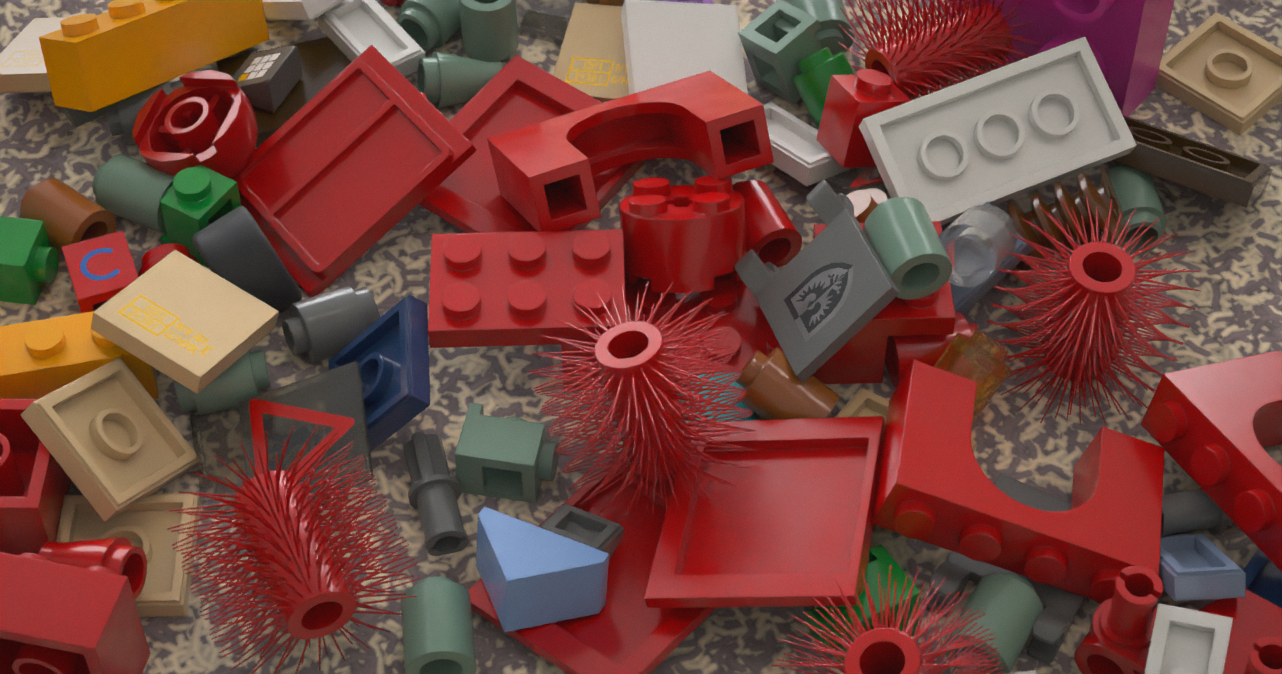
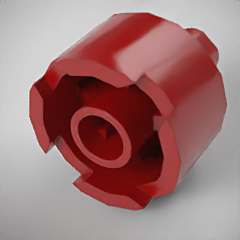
[619,175,747,293]

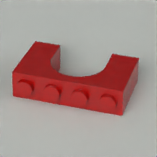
[487,70,774,231]
[1140,350,1282,572]
[871,360,1165,604]

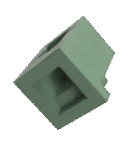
[738,0,821,104]
[455,402,559,503]

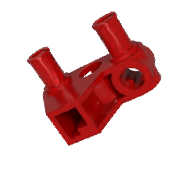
[1074,566,1282,674]

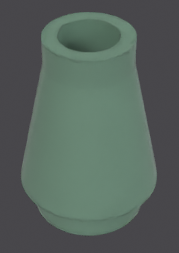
[418,52,503,109]

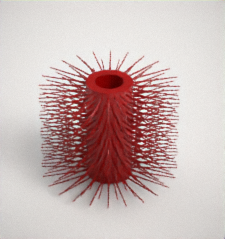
[838,0,1040,101]
[982,197,1201,425]
[529,282,758,526]
[167,426,421,674]
[771,565,1004,674]

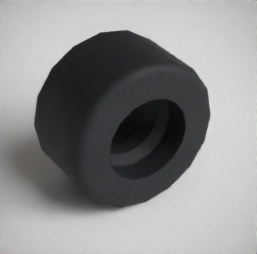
[192,206,302,315]

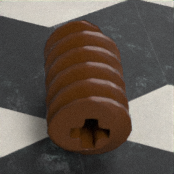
[1006,166,1125,277]

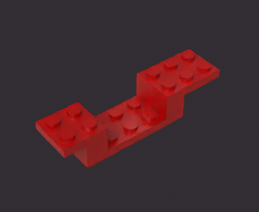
[428,221,956,391]

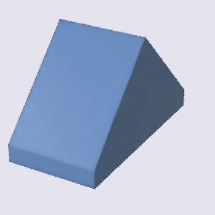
[476,506,610,632]

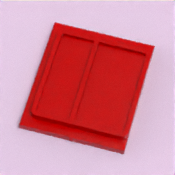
[231,44,477,297]
[418,55,644,233]
[644,416,885,608]
[468,448,717,674]

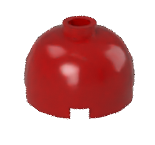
[132,70,258,179]

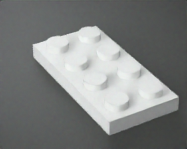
[859,36,1137,225]

